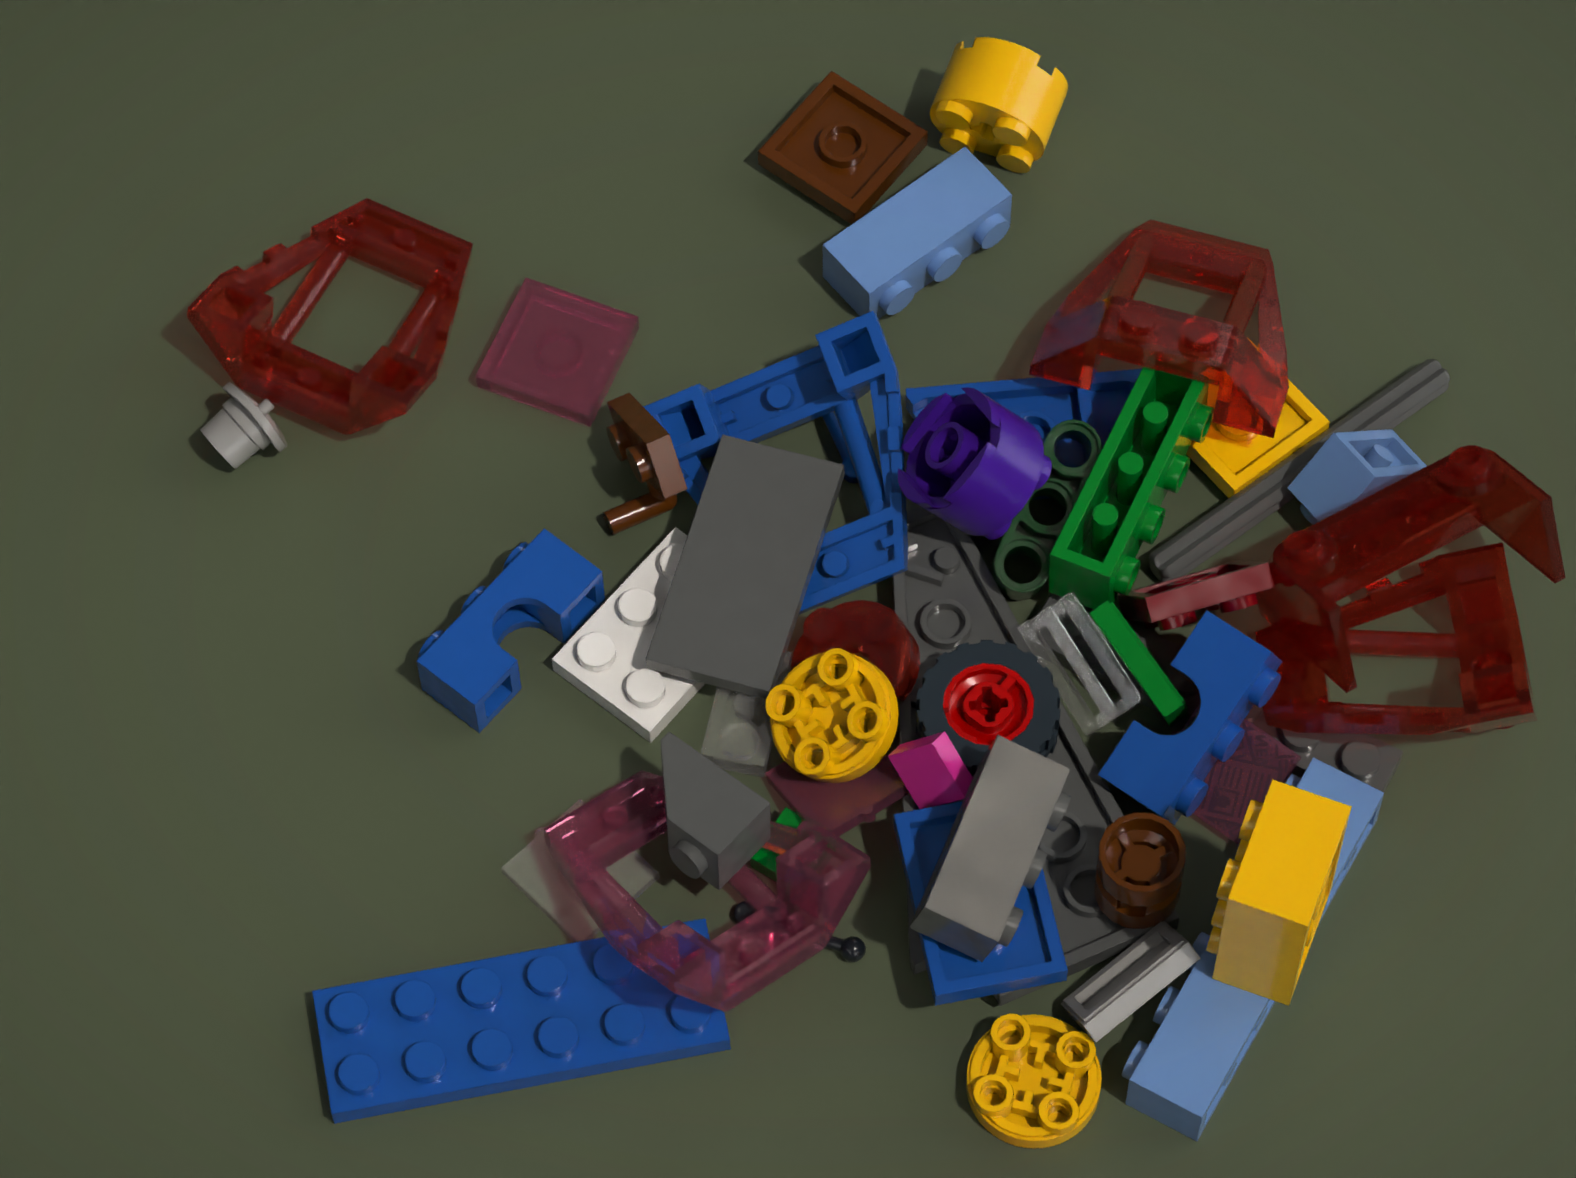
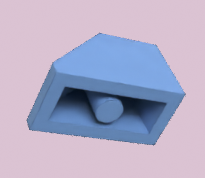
[1287,429,1433,532]

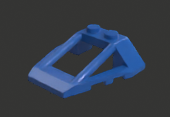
[644,311,908,614]

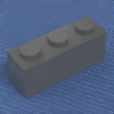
[909,735,1071,962]

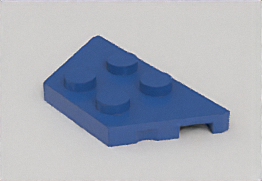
[905,368,1142,500]

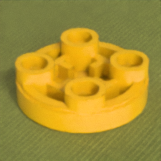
[765,648,899,783]
[966,1013,1102,1149]

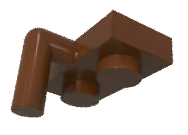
[603,392,688,535]

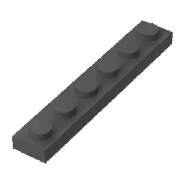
[1026,593,1403,792]

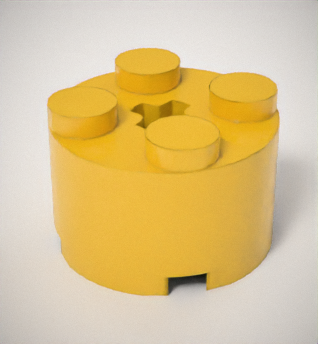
[930,37,1068,173]

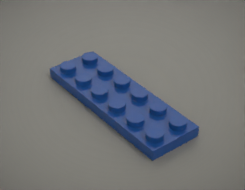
[312,918,731,1124]

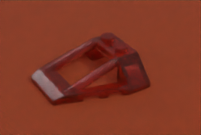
[187,198,473,435]
[1029,219,1289,438]
[1255,542,1538,735]

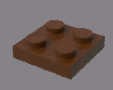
[758,71,928,224]

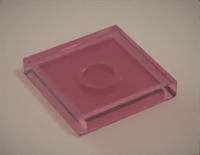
[476,278,639,427]

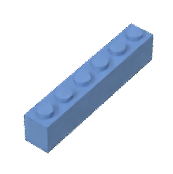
[1122,757,1384,1141]

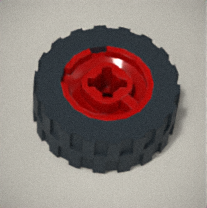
[916,640,1061,777]

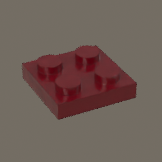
[1117,560,1275,631]

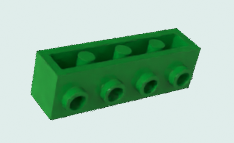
[1049,352,1215,609]

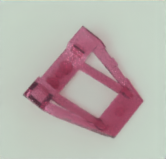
[544,770,871,1012]

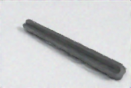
[1148,359,1450,582]

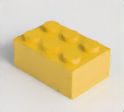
[1206,779,1352,1006]

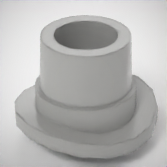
[200,382,287,469]

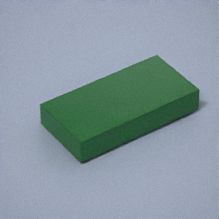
[1089,600,1189,727]

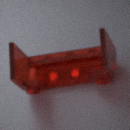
[1256,445,1566,693]

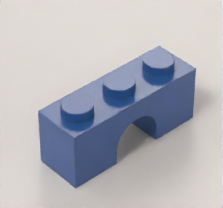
[416,528,605,733]
[1098,610,1283,825]

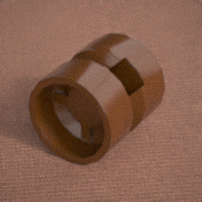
[1095,812,1186,929]

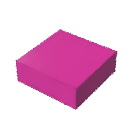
[888,731,973,809]

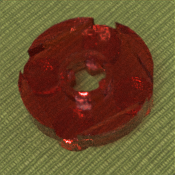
[791,600,920,702]

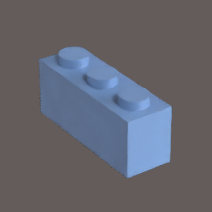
[822,146,1012,319]

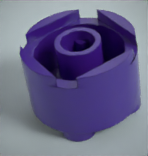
[898,387,1052,540]

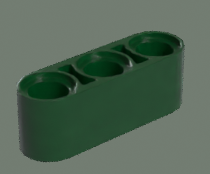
[990,419,1102,601]

